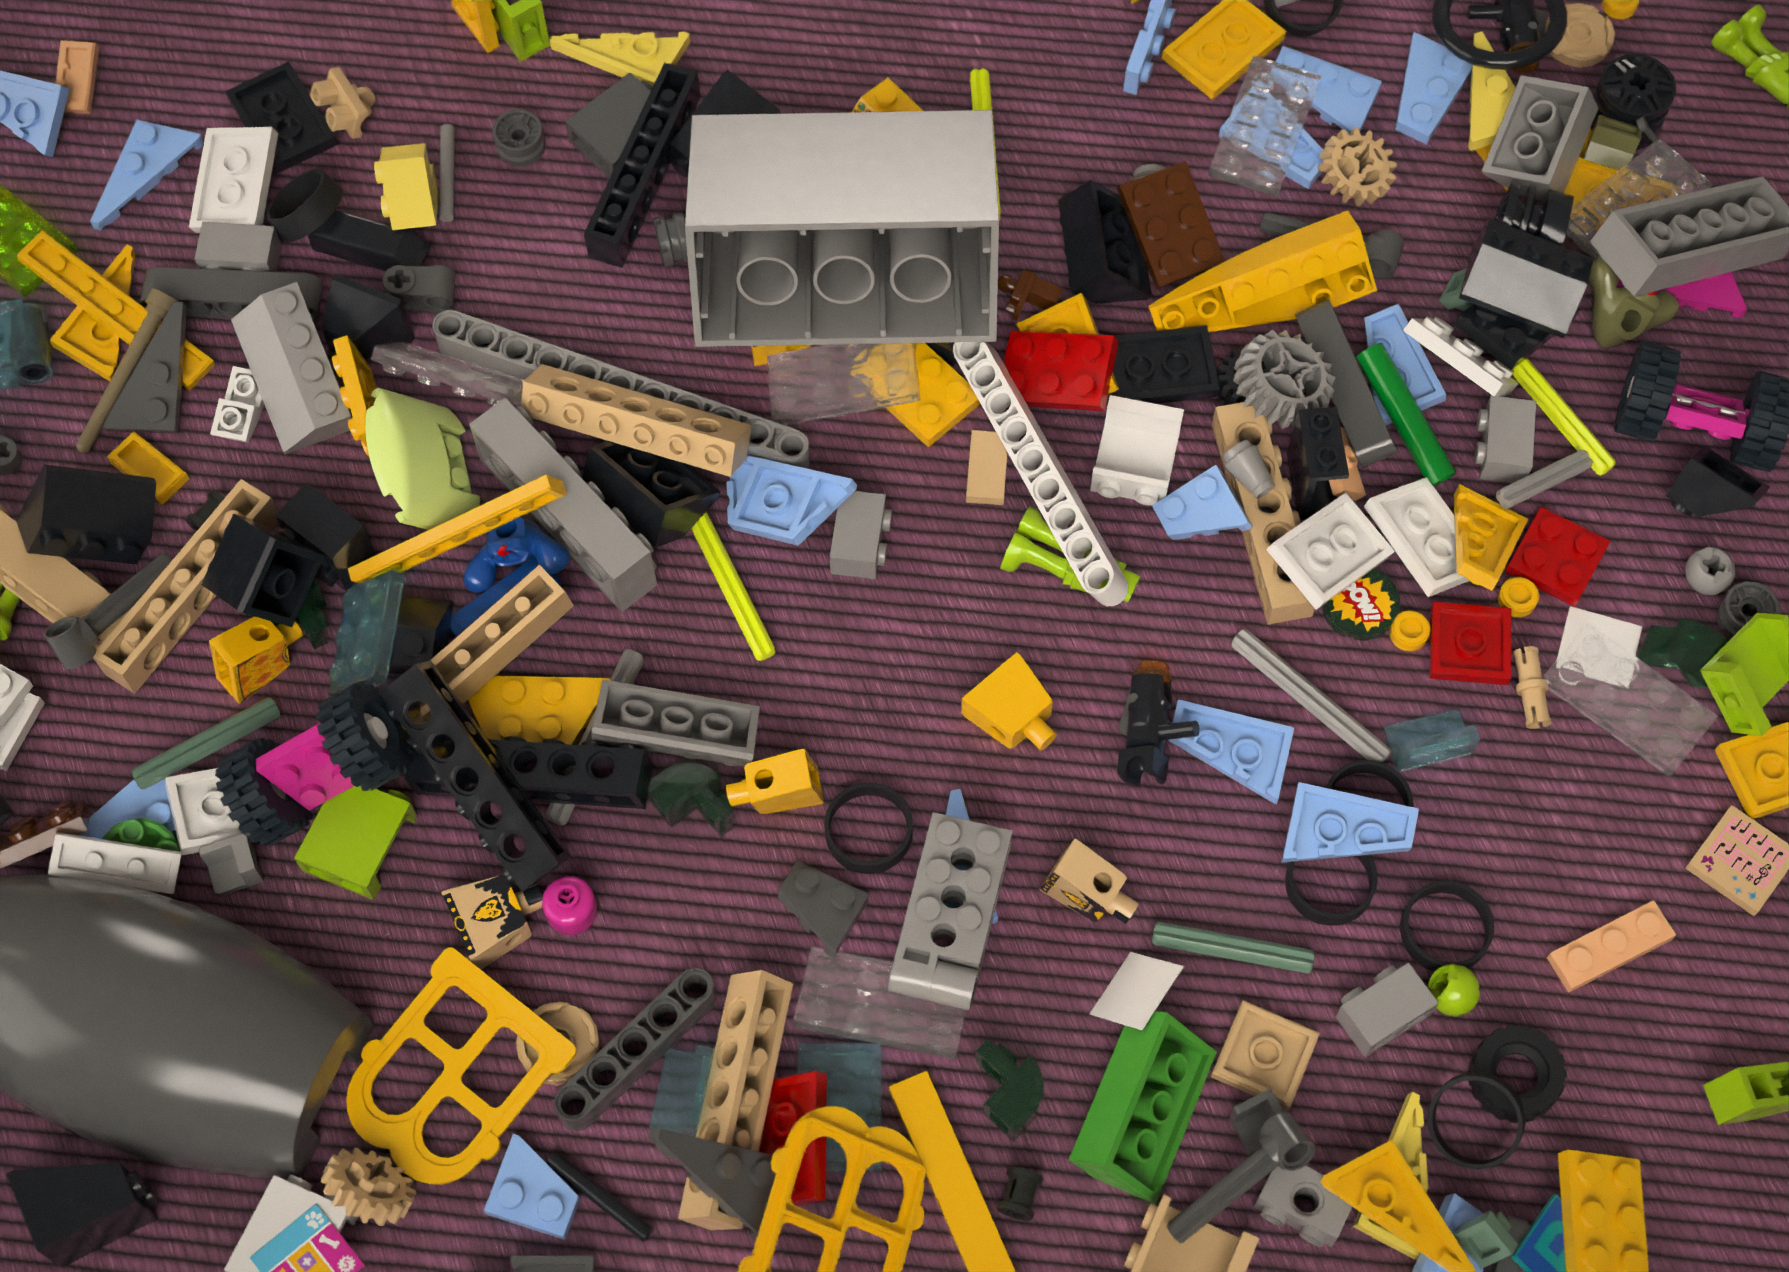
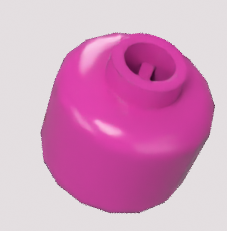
[542,876,598,935]

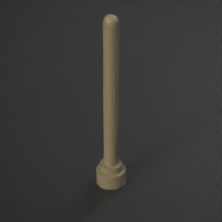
[76,288,178,453]

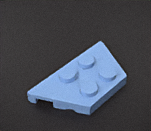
[726,455,857,546]

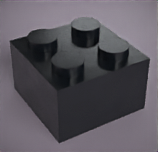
[275,483,376,592]

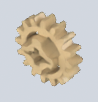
[1318,127,1397,206]
[321,1148,416,1226]

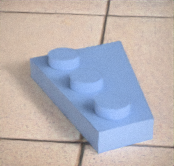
[1269,46,1382,134]
[1281,782,1419,863]

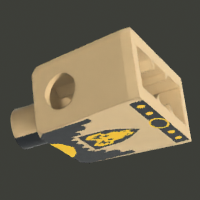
[1039,838,1139,924]
[441,875,543,970]

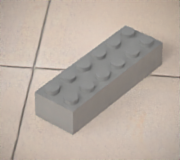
[1590,176,1789,296]
[469,397,657,613]

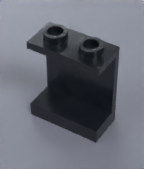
[1287,407,1349,520]

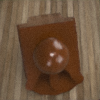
[998,269,1063,321]

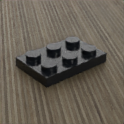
[225,61,338,175]
[1455,304,1580,371]
[1107,325,1220,404]

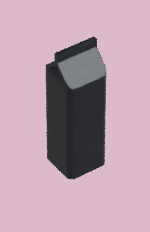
[308,210,432,276]

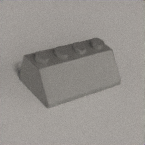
[231,282,351,455]
[591,679,760,766]

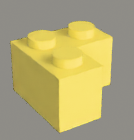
[374,143,439,230]

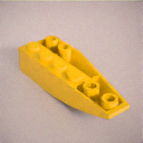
[1148,210,1377,332]

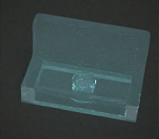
[1383,709,1480,772]
[650,1045,714,1137]

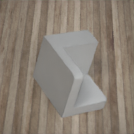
[199,833,264,896]

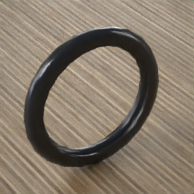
[1432,0,1568,70]

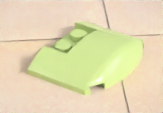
[365,388,480,530]

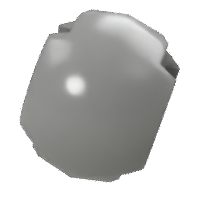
[1685,547,1735,596]

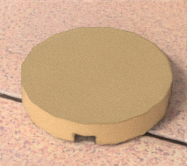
[1544,3,1615,67]
[516,1001,600,1086]

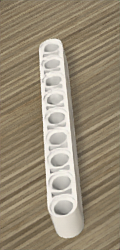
[953,342,1128,606]

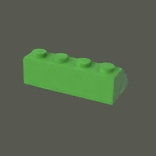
[1069,1011,1217,1204]

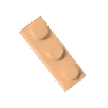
[1547,900,1676,993]

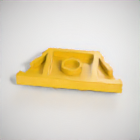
[468,676,610,745]

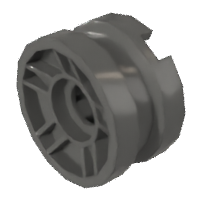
[492,109,546,167]
[653,212,688,268]
[1717,581,1780,639]

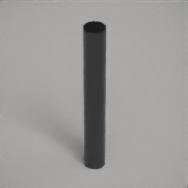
[546,1151,654,1242]

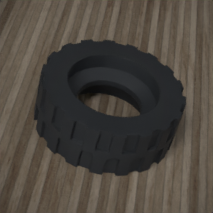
[1468,1025,1567,1123]

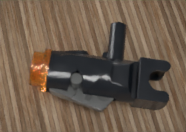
[1467,0,1547,73]
[1117,660,1200,787]

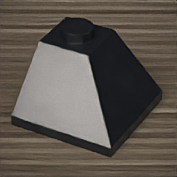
[321,274,414,359]
[1666,446,1770,517]
[366,595,454,674]

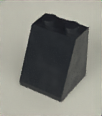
[670,69,780,177]
[201,513,324,627]
[6,1163,158,1268]

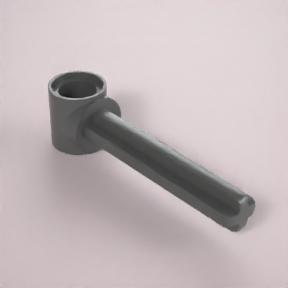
[1260,212,1405,279]
[44,554,172,669]
[1167,1112,1316,1243]

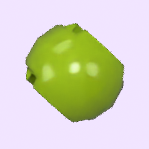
[1428,964,1480,1017]

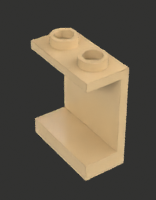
[1124,1195,1259,1272]

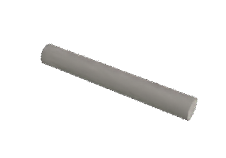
[439,124,455,222]

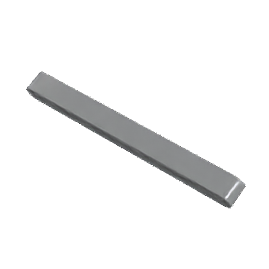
[432,310,810,469]

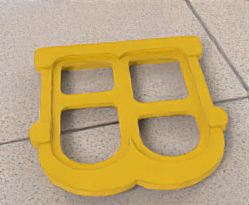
[346,948,577,1185]
[737,1106,926,1272]

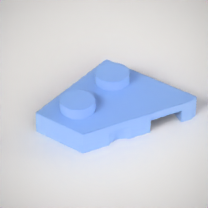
[1152,465,1253,540]
[484,1134,580,1240]

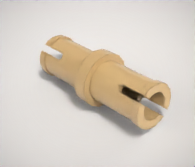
[1513,646,1552,729]

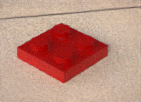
[1505,507,1610,607]
[1429,601,1511,685]

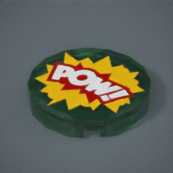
[1321,569,1400,641]

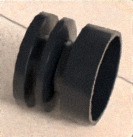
[1590,54,1677,151]
[1494,181,1574,246]

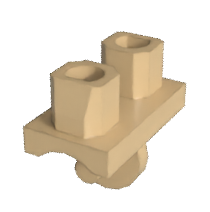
[310,67,375,139]

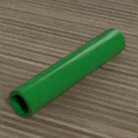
[1356,342,1457,487]

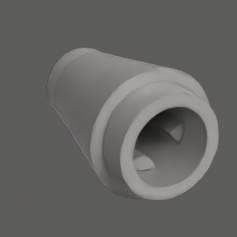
[1222,440,1275,499]

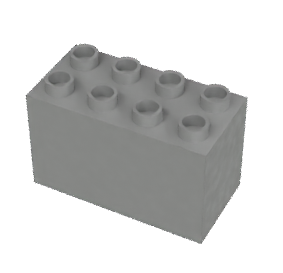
[685,110,999,347]

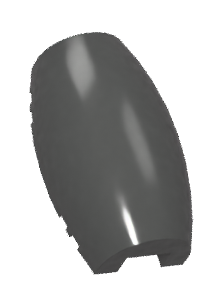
[0,874,375,1179]

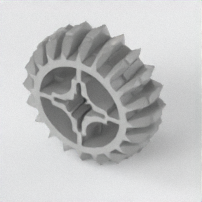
[1233,330,1335,429]

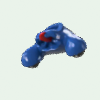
[462,515,570,593]

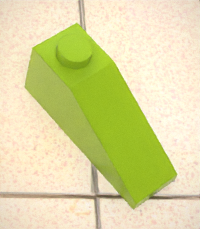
[1703,1062,1789,1125]

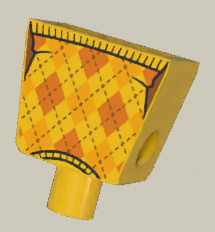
[209,616,303,704]

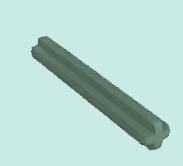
[131,697,280,789]
[1152,921,1315,973]

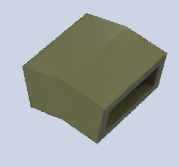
[1583,115,1642,173]

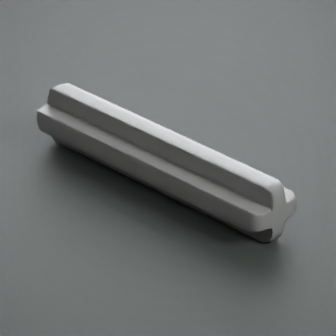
[1496,450,1593,509]

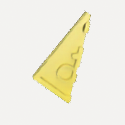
[550,32,691,88]
[1468,32,1516,151]
[1352,1092,1428,1261]

